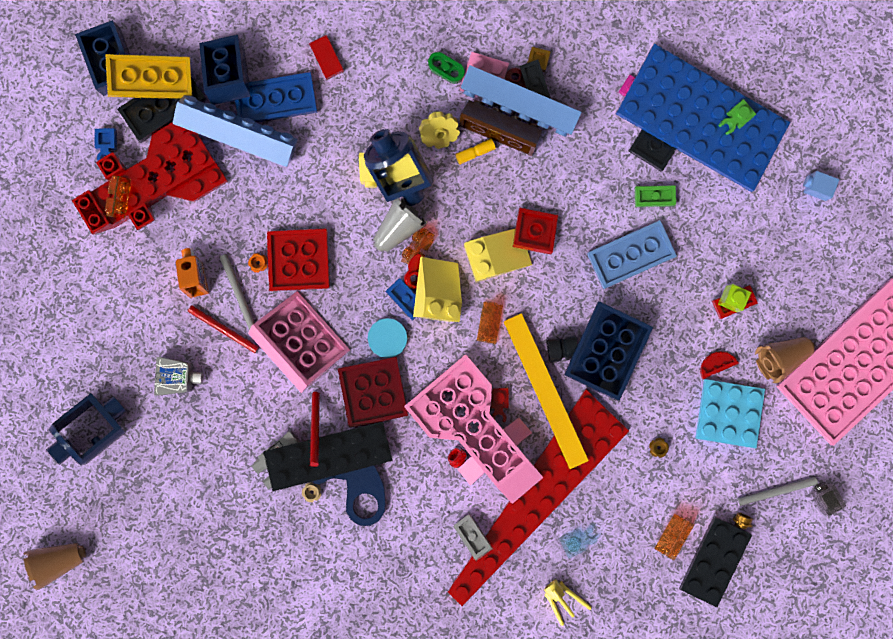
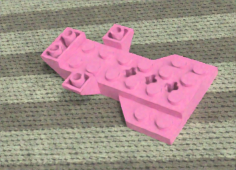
[404,354,543,504]

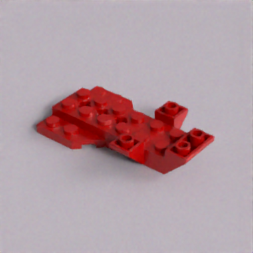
[72,122,228,235]

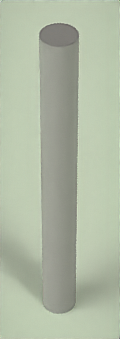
[220,254,255,330]
[737,477,818,506]

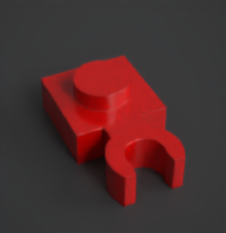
[490,388,509,422]

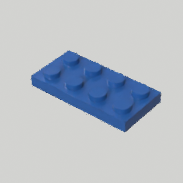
[235,72,318,123]

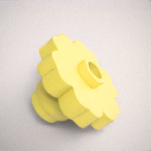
[419,111,460,149]

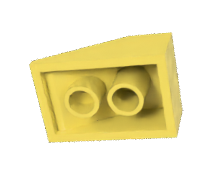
[464,229,532,283]
[413,257,462,322]

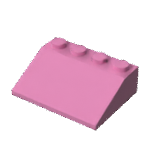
[248,291,350,393]

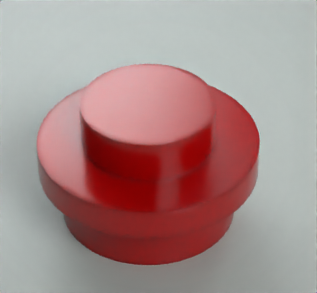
[448,448,467,468]

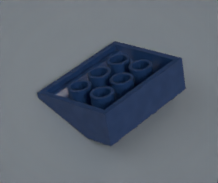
[564,301,653,401]

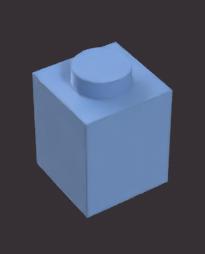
[803,171,840,201]

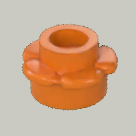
[248,253,268,273]

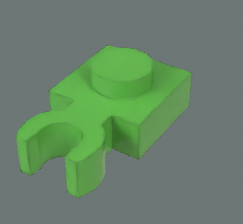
[718,99,756,135]

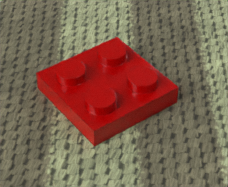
[512,207,558,255]

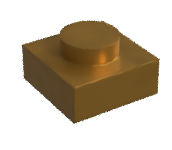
[527,47,551,72]

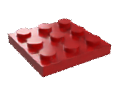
[267,229,330,292]

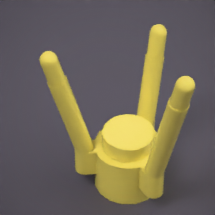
[544,580,592,626]

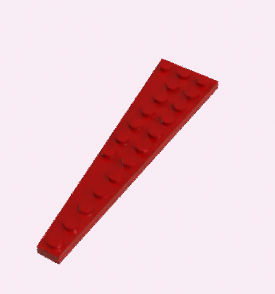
[448,389,629,606]

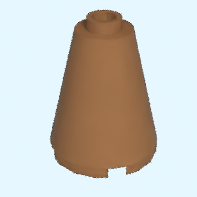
[755,337,815,383]
[24,543,86,590]

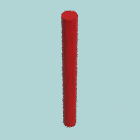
[188,305,259,353]
[310,392,320,467]

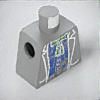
[154,357,204,396]

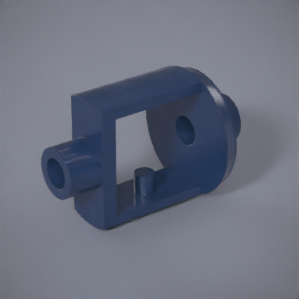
[364,129,433,206]
[46,393,126,466]

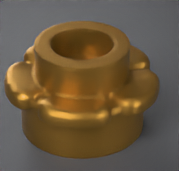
[649,438,669,458]
[733,512,753,530]

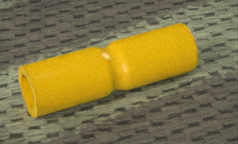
[455,139,496,165]

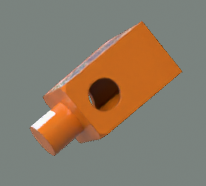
[175,248,209,298]

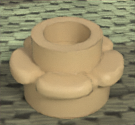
[302,482,321,502]

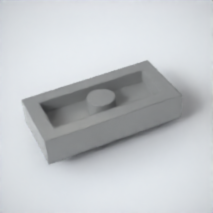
[453,514,493,560]

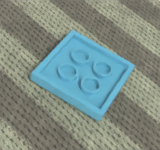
[695,379,765,448]

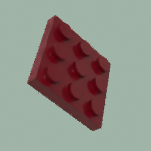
[338,357,409,428]

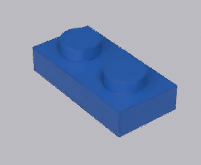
[385,278,416,321]

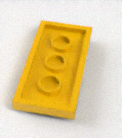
[106,54,192,98]

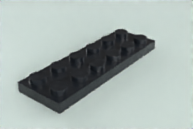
[263,421,393,492]

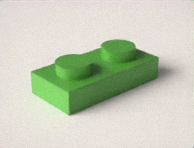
[634,185,676,207]

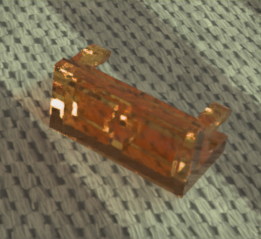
[654,513,694,560]

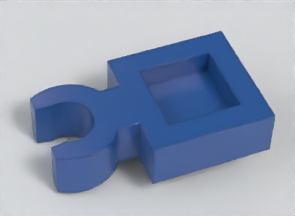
[94,128,117,161]

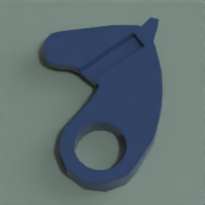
[313,465,386,526]

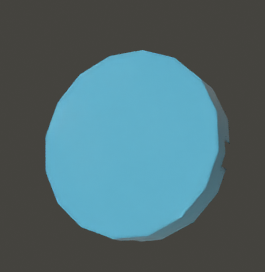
[367,318,408,358]

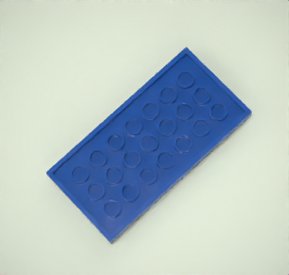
[615,43,790,192]

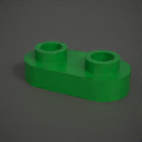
[428,52,464,84]

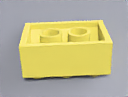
[359,153,420,188]

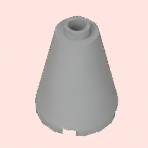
[373,198,427,252]

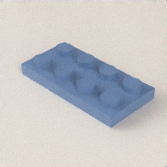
[587,221,677,289]

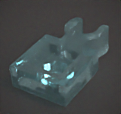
[559,528,598,559]

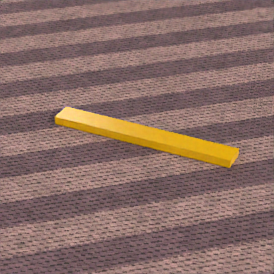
[503,313,588,469]

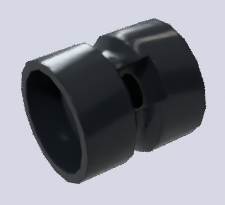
[546,333,578,363]

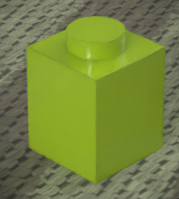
[718,284,751,312]

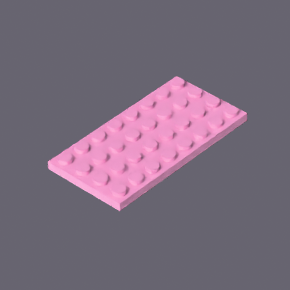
[776,278,893,446]

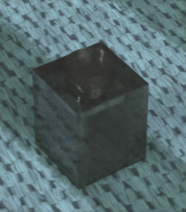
[810,482,846,516]

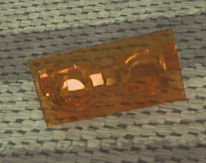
[105,176,131,219]
[401,228,435,264]
[476,302,503,344]

